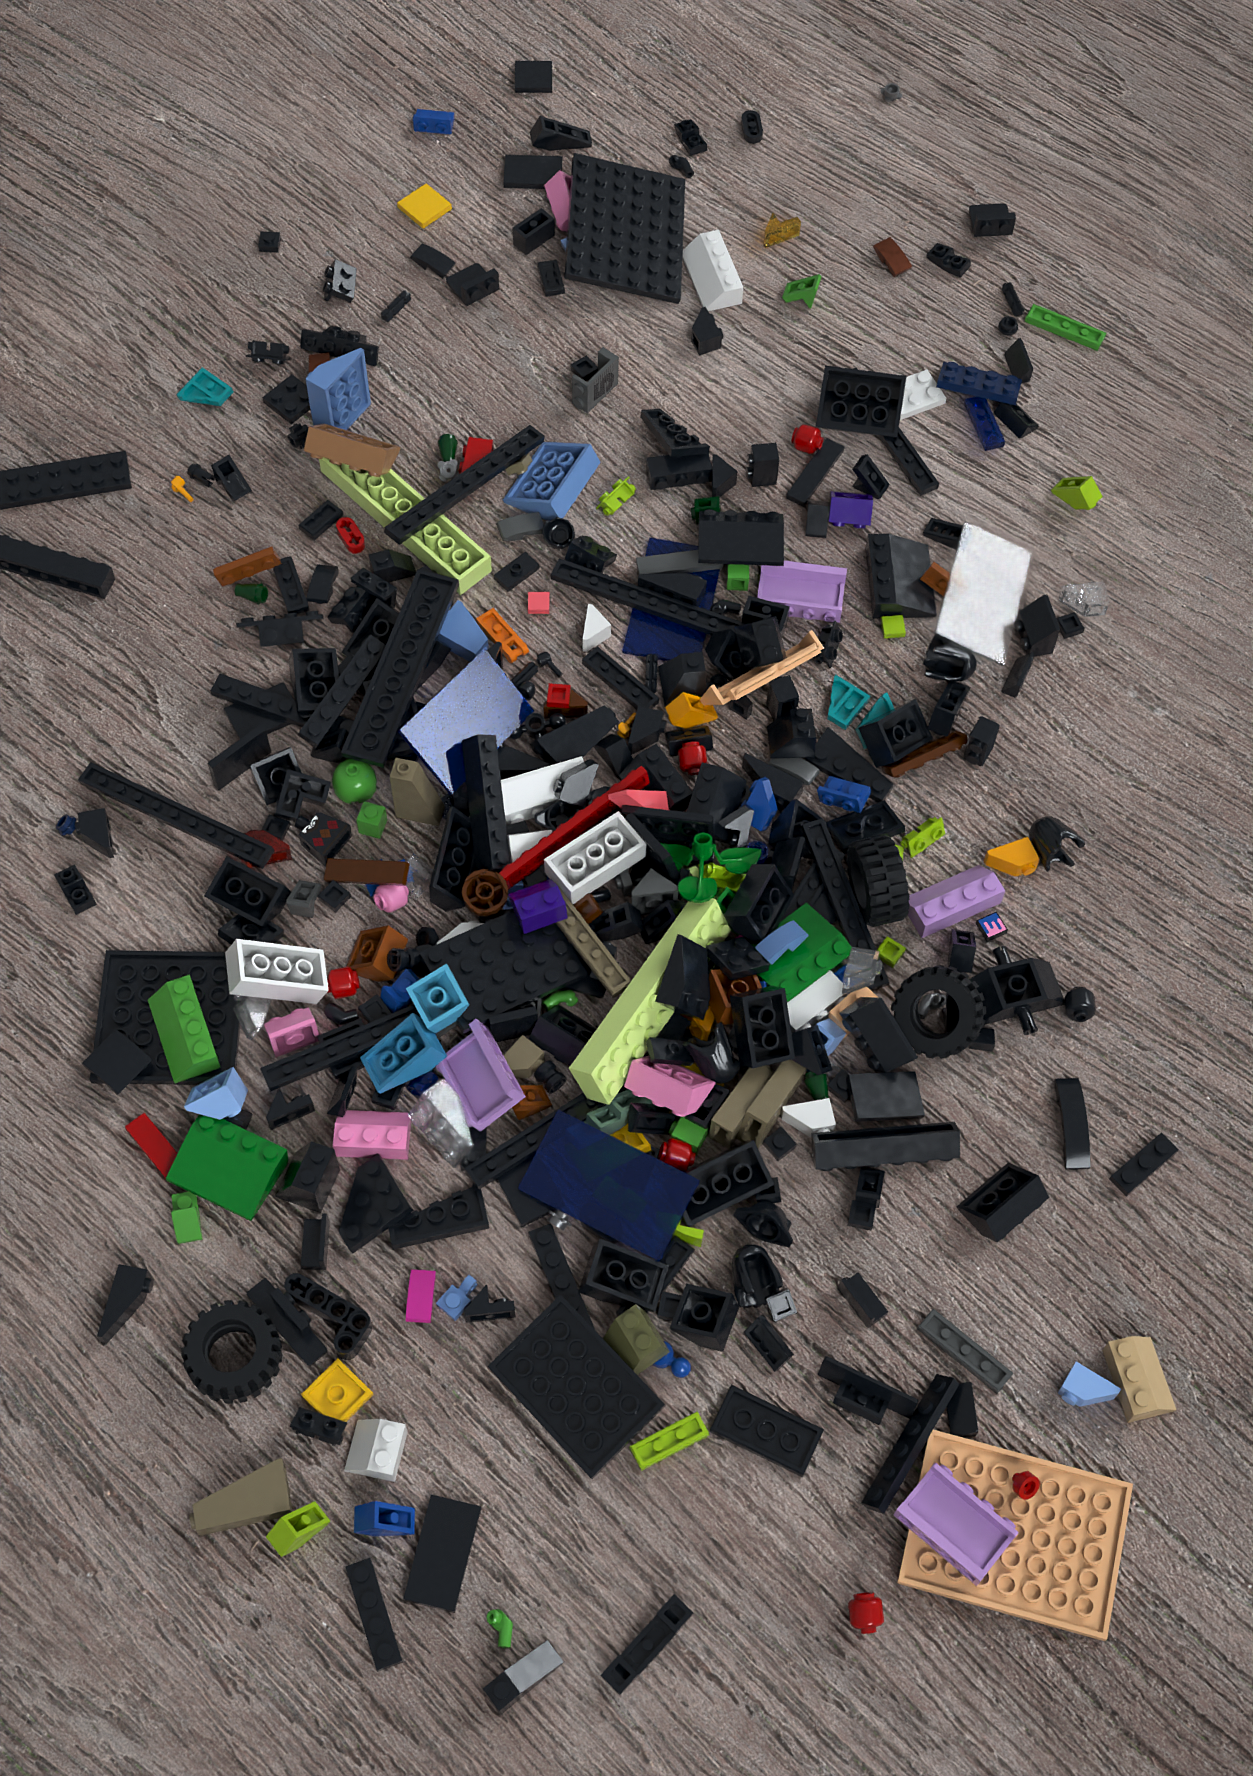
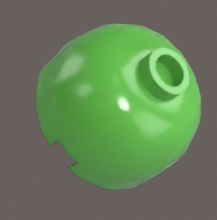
[332,759,377,804]

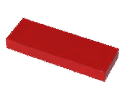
[125,1113,178,1179]

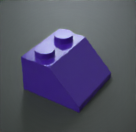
[828,491,873,528]
[508,879,568,934]

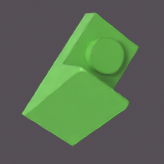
[782,274,822,309]
[171,1192,203,1244]

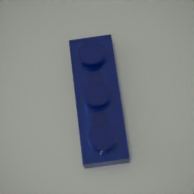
[964,397,1005,451]

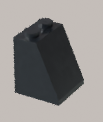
[275,1141,340,1213]

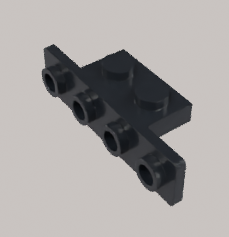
[300,326,379,366]
[236,611,324,647]
[247,1278,328,1367]
[818,1356,918,1425]

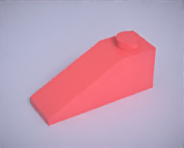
[608,790,669,810]

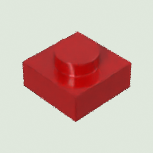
[547,683,571,708]

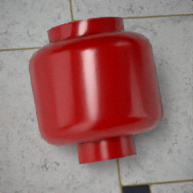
[791,424,824,454]
[677,742,708,776]
[327,966,360,999]
[658,1138,696,1172]
[848,1592,884,1634]

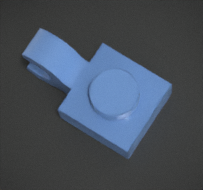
[436,1275,478,1321]

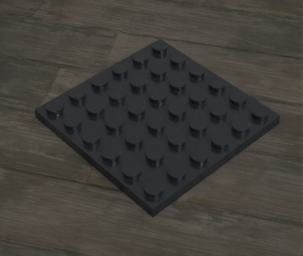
[90,950,243,1085]

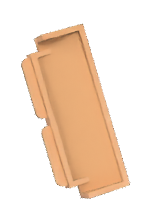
[700,630,824,705]

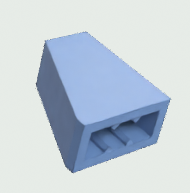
[437,600,489,663]

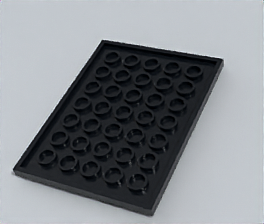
[564,153,685,304]

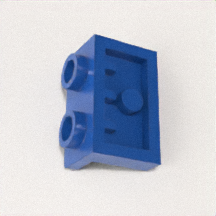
[413,109,455,134]
[817,776,871,813]

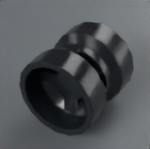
[387,947,420,972]
[534,1060,567,1094]

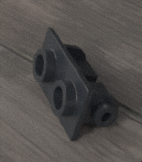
[246,340,290,364]
[813,621,843,668]
[290,1407,347,1446]

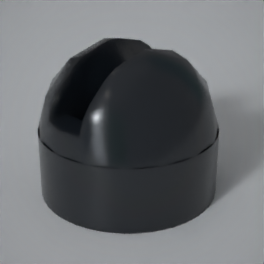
[517,681,536,701]

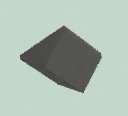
[631,869,678,915]

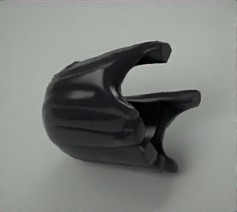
[923,633,977,681]
[1029,816,1085,872]
[683,1022,741,1084]
[732,1244,783,1308]

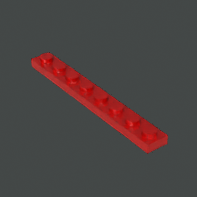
[499,766,650,890]

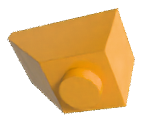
[665,692,718,729]
[983,837,1040,877]

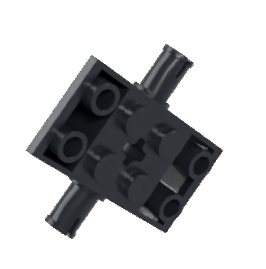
[969,946,1065,1035]

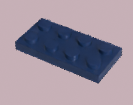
[936,362,1022,405]

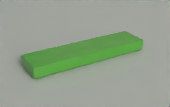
[1025,304,1106,351]

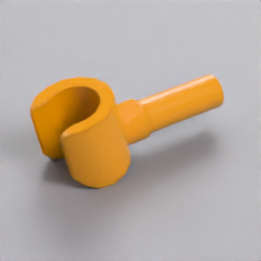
[171,476,194,502]
[617,712,636,739]

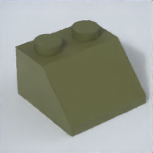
[603,1304,670,1375]

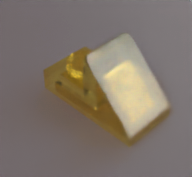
[763,213,801,248]

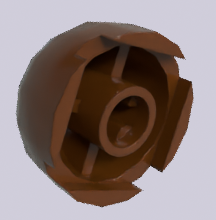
[462,869,508,917]

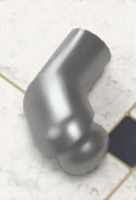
[918,993,946,1019]

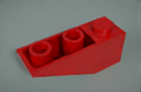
[459,437,494,474]

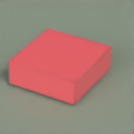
[528,592,550,614]

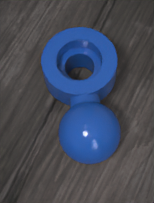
[653,1341,691,1378]

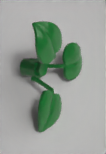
[659,833,761,903]

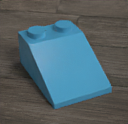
[360,1013,447,1094]

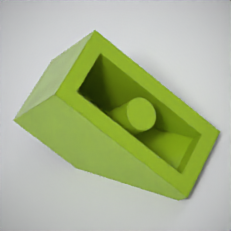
[1051,476,1103,510]
[266,1501,330,1557]

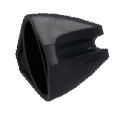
[534,801,586,832]
[733,1201,793,1248]

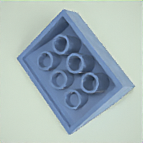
[305,348,371,430]
[503,442,601,520]

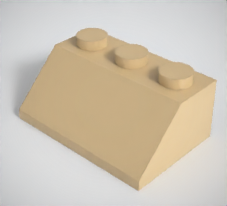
[1102,1336,1176,1423]

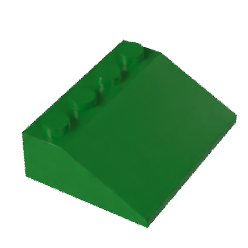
[751,903,855,1003]
[166,1114,289,1221]

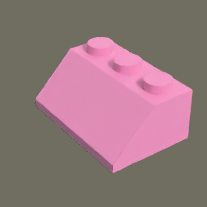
[544,170,571,232]
[624,1056,715,1117]
[333,1110,412,1160]

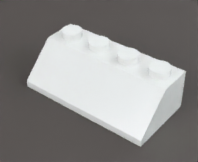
[682,230,743,311]
[501,756,591,826]

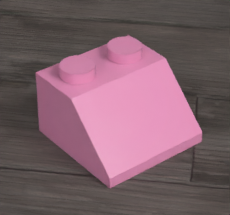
[264,1007,319,1057]

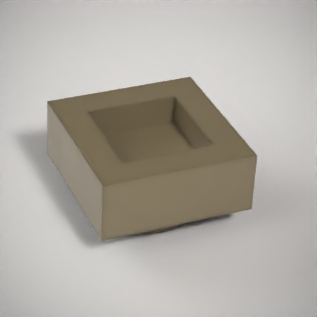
[505,454,533,475]

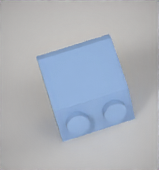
[184,1067,248,1120]

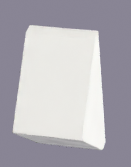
[583,604,611,652]

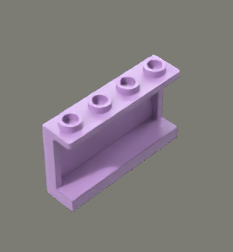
[757,561,847,623]
[435,1019,526,1131]
[894,1463,1018,1586]

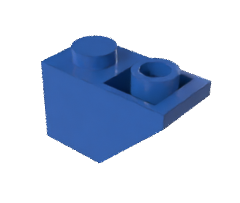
[741,777,778,831]

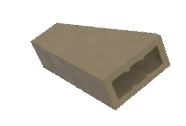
[390,758,445,826]
[737,1060,807,1149]
[709,1065,774,1149]
[189,1458,293,1536]

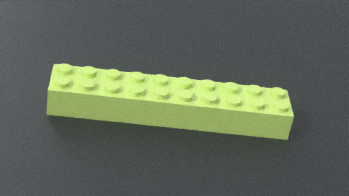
[319,457,492,595]
[569,898,731,1105]

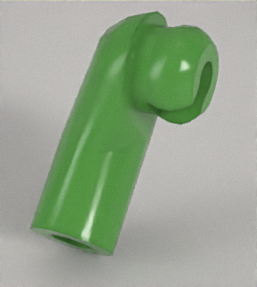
[542,990,578,1011]
[486,1609,513,1648]

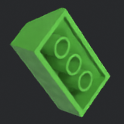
[148,975,221,1083]

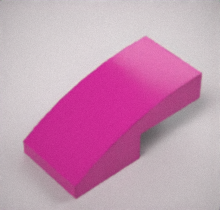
[406,1269,436,1323]

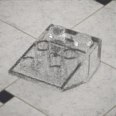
[408,1078,474,1168]

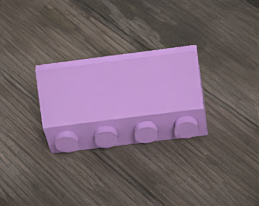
[908,865,1005,938]

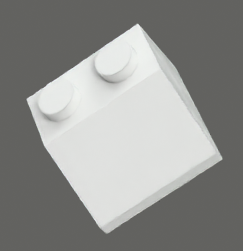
[344,1419,408,1482]

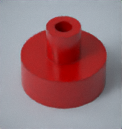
[1012,1471,1040,1500]

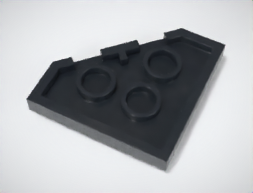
[339,1154,414,1253]

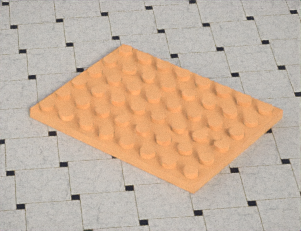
[897,1430,1133,1641]

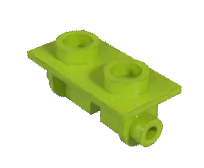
[595,476,636,516]
[900,817,945,858]
[698,863,746,892]

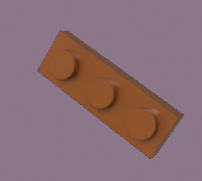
[213,546,281,587]

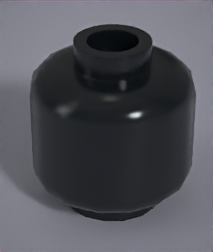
[1064,987,1096,1022]

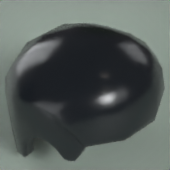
[542,517,575,550]

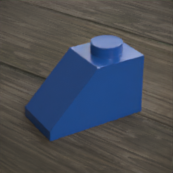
[354,1501,415,1536]

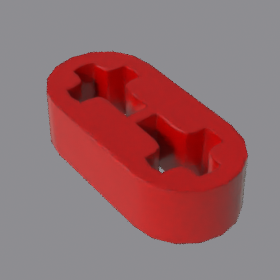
[336,517,365,554]

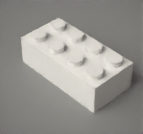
[544,811,646,904]
[225,939,329,1004]

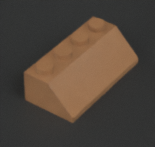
[304,423,401,477]

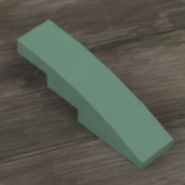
[565,1089,653,1150]

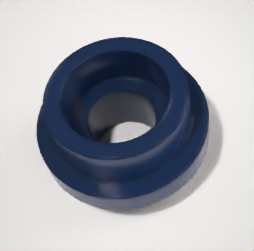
[56,814,76,836]

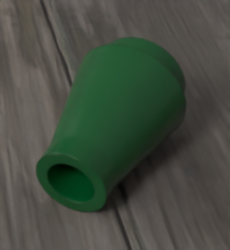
[437,434,458,462]
[234,583,268,604]
[804,1071,829,1101]

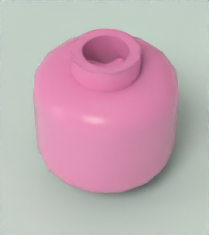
[374,885,409,913]

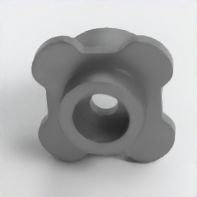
[881,83,902,102]
[437,459,459,481]
[547,1209,572,1231]

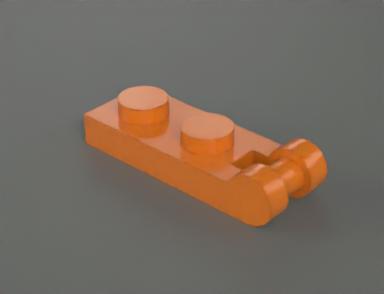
[476,608,529,663]

